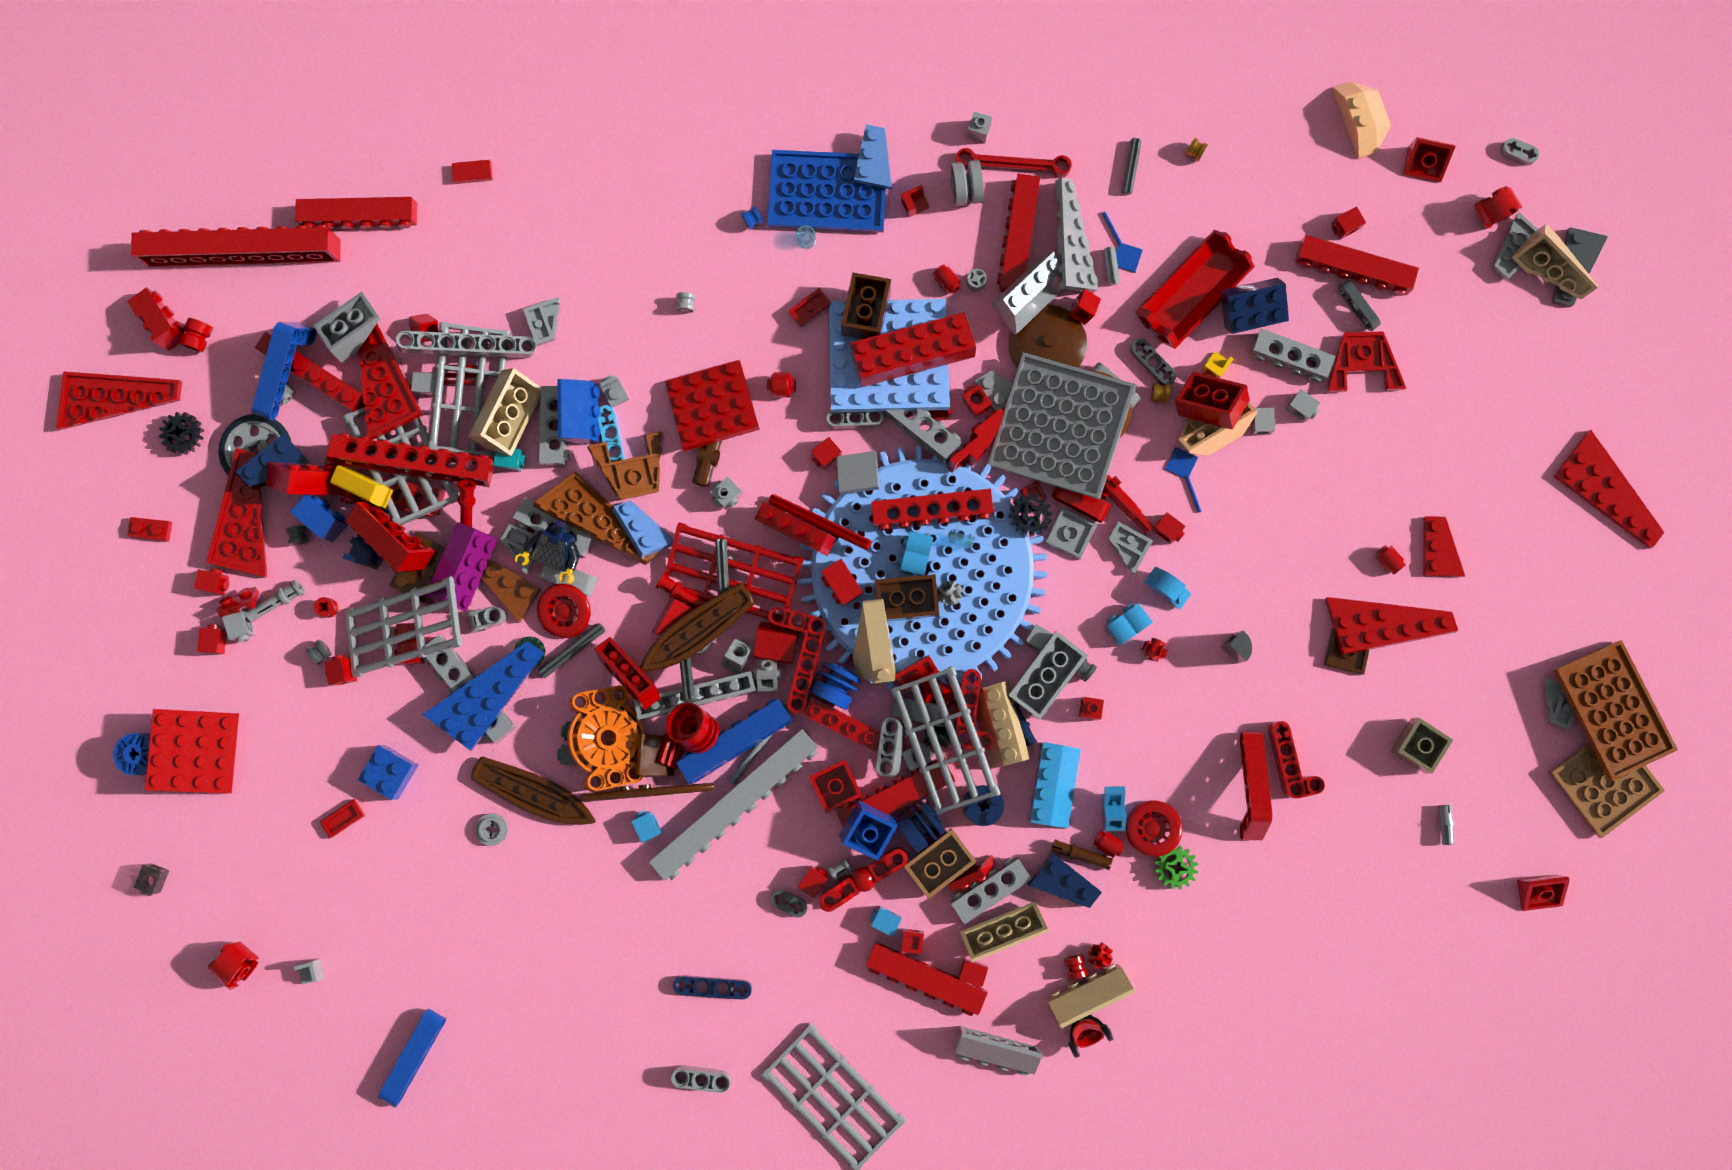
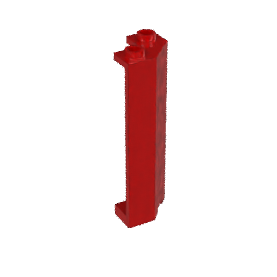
[1135,229,1255,349]

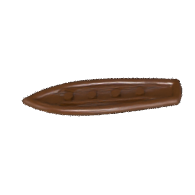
[640,583,755,672]
[471,756,596,825]
[580,783,715,802]

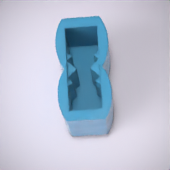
[897,531,933,576]
[1105,603,1153,646]

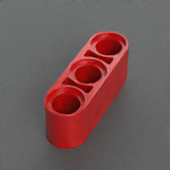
[1052,487,1111,523]

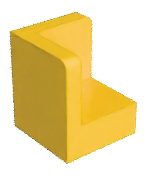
[1201,352,1234,378]

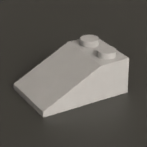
[313,291,380,363]

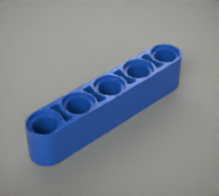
[377,1008,447,1108]

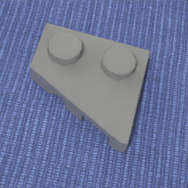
[1544,678,1575,730]

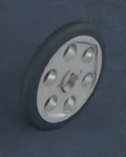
[218,414,291,487]

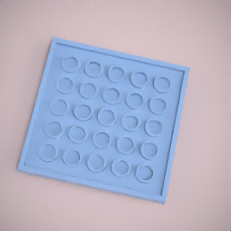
[829,299,950,413]

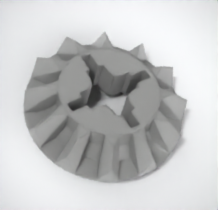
[475,813,508,846]

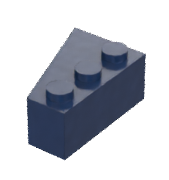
[1027,852,1102,908]

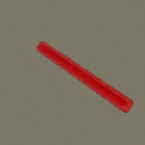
[768,494,871,550]

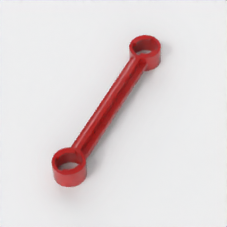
[956,148,1072,178]

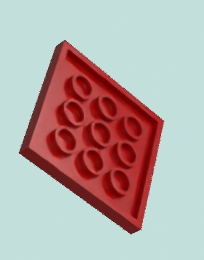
[665,360,760,451]
[145,709,239,794]

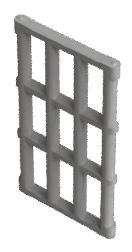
[427,322,511,458]
[343,407,459,525]
[345,576,462,678]
[890,666,1001,815]
[760,1023,906,1170]

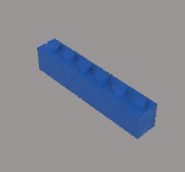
[677,698,794,784]

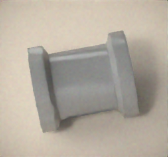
[828,857,853,883]

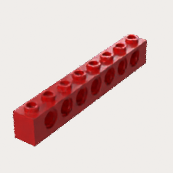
[327,433,494,488]

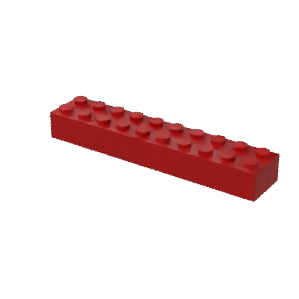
[131,225,341,267]

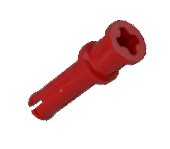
[457,480,476,527]
[655,573,706,608]

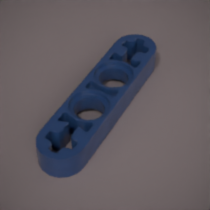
[673,975,752,1000]

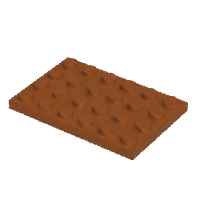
[1553,640,1678,782]

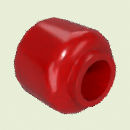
[767,372,796,398]

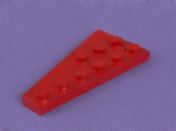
[359,323,423,440]

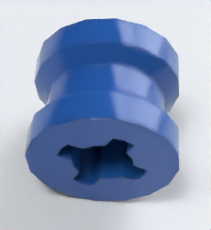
[741,205,763,230]

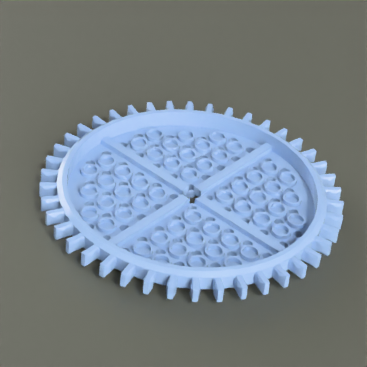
[798,445,1048,694]

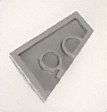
[1492,212,1538,281]

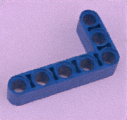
[252,322,317,421]

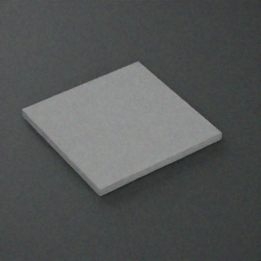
[987,352,1137,500]

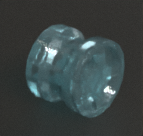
[796,225,816,249]

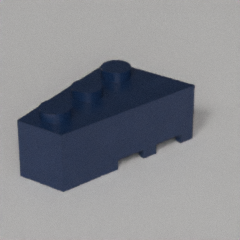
[235,434,311,489]
[342,508,391,570]

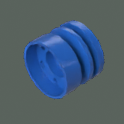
[810,661,862,711]
[113,733,150,775]

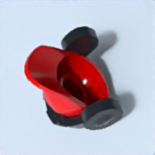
[1068,1015,1114,1058]

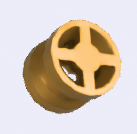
[1185,137,1208,162]
[1151,383,1170,403]

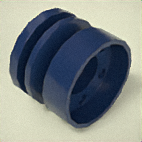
[894,799,946,854]

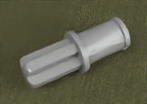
[1438,805,1455,845]

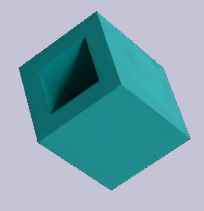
[493,449,526,472]

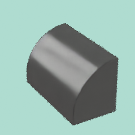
[1221,630,1252,663]

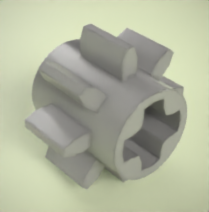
[938,581,963,606]

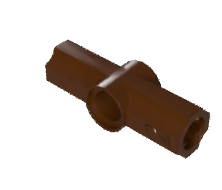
[692,441,722,487]

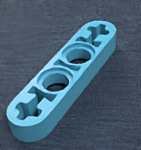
[598,405,625,462]

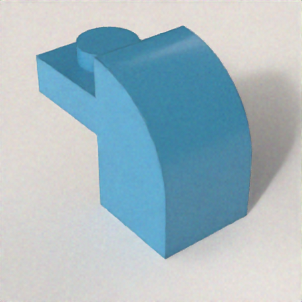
[1144,566,1191,609]
[1102,786,1127,832]

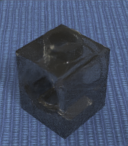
[133,863,170,896]

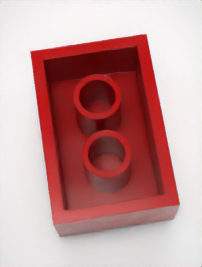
[1175,372,1250,430]

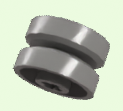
[951,160,984,206]

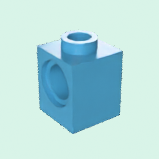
[631,810,662,843]
[869,906,902,937]

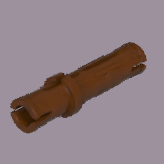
[1051,839,1113,870]

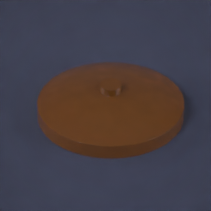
[1008,305,1087,368]

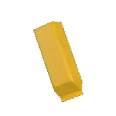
[330,465,393,508]

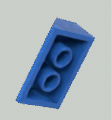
[557,379,600,444]

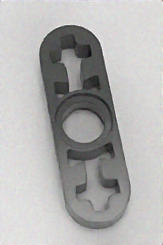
[1338,280,1381,331]
[1130,339,1176,385]

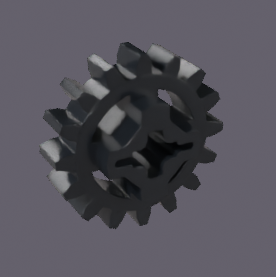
[158,412,204,455]
[1008,493,1053,537]

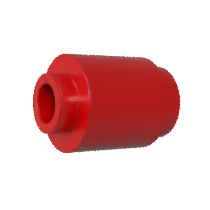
[933,264,961,294]
[1376,545,1406,575]
[1093,830,1125,858]

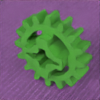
[1154,845,1199,890]

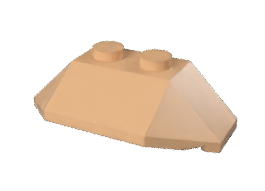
[1332,81,1391,159]
[1179,403,1257,456]

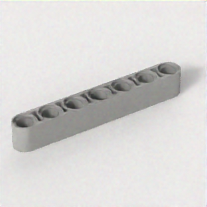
[396,331,536,358]

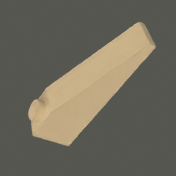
[1512,224,1598,300]
[853,599,896,683]

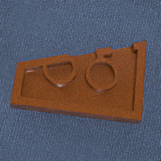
[481,558,541,623]

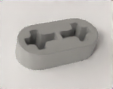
[1501,138,1540,166]

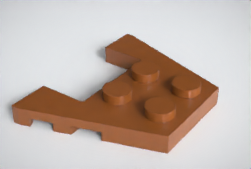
[587,431,663,501]

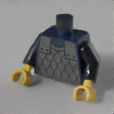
[515,521,580,584]

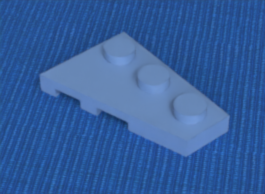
[854,124,892,190]
[612,500,674,558]

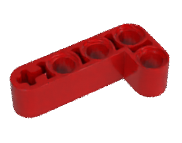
[955,669,993,751]
[1268,721,1325,798]

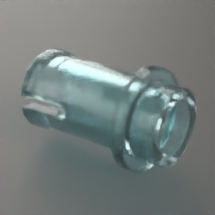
[949,530,975,549]

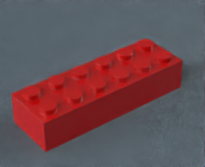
[850,312,976,388]

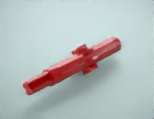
[1101,475,1155,534]

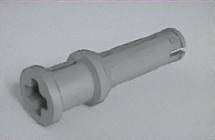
[245,579,306,622]

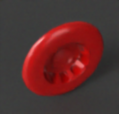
[537,583,591,638]
[1125,800,1183,857]

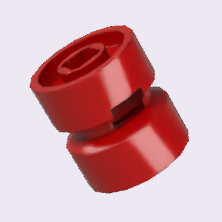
[178,317,213,353]

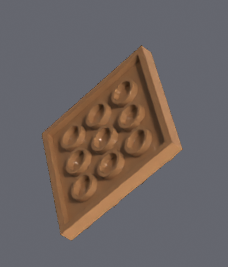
[1548,742,1665,838]

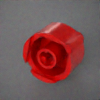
[1474,186,1523,229]
[207,941,259,990]

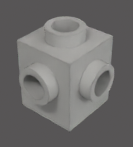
[710,476,743,510]
[753,660,782,692]

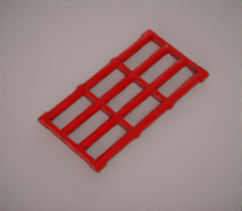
[661,522,804,622]

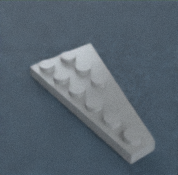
[1055,177,1099,293]

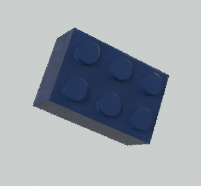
[1221,277,1289,334]

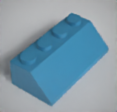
[1029,742,1081,828]

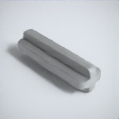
[1104,247,1120,285]

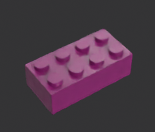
[425,522,498,612]

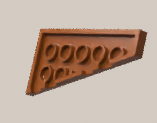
[533,471,660,565]

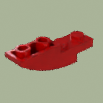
[947,408,1003,473]

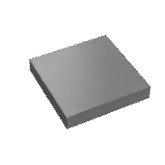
[837,451,879,495]
[1044,507,1097,560]

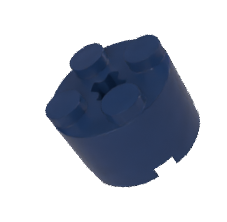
[962,785,1004,826]

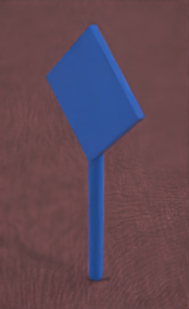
[1102,211,1143,273]
[1165,447,1201,513]

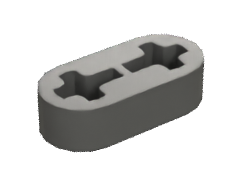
[771,889,807,918]

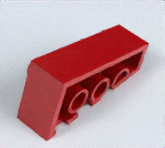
[346,502,435,572]

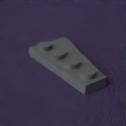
[1552,227,1608,307]

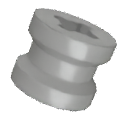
[966,269,987,292]
[675,292,696,313]

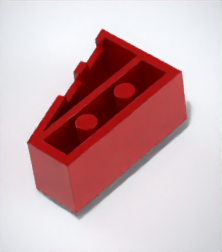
[127,287,186,351]
[266,462,342,495]

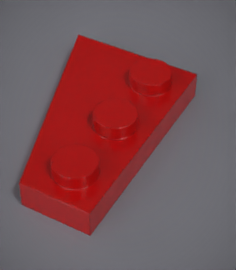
[1423,516,1465,577]

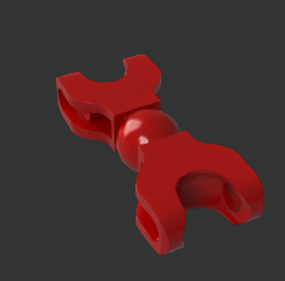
[819,847,908,912]

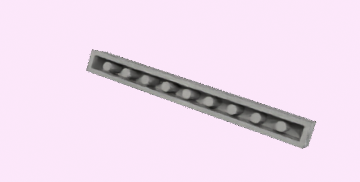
[649,729,819,881]

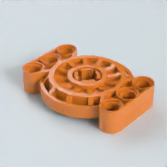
[567,686,644,792]

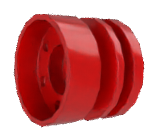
[666,703,719,754]

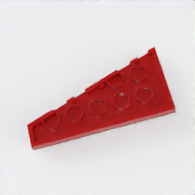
[56,371,182,430]
[1553,430,1665,549]
[206,448,267,577]
[1325,597,1459,655]

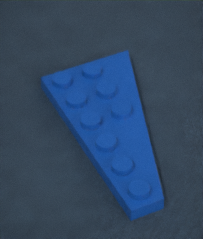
[423,641,545,751]

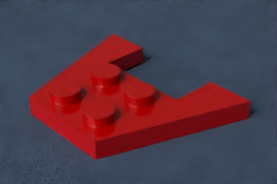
[1326,331,1407,392]

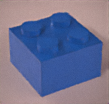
[290,495,348,543]
[357,745,419,800]
[839,801,898,861]

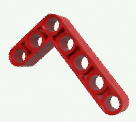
[769,607,827,713]
[1240,732,1273,841]

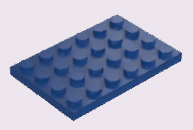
[767,150,886,233]

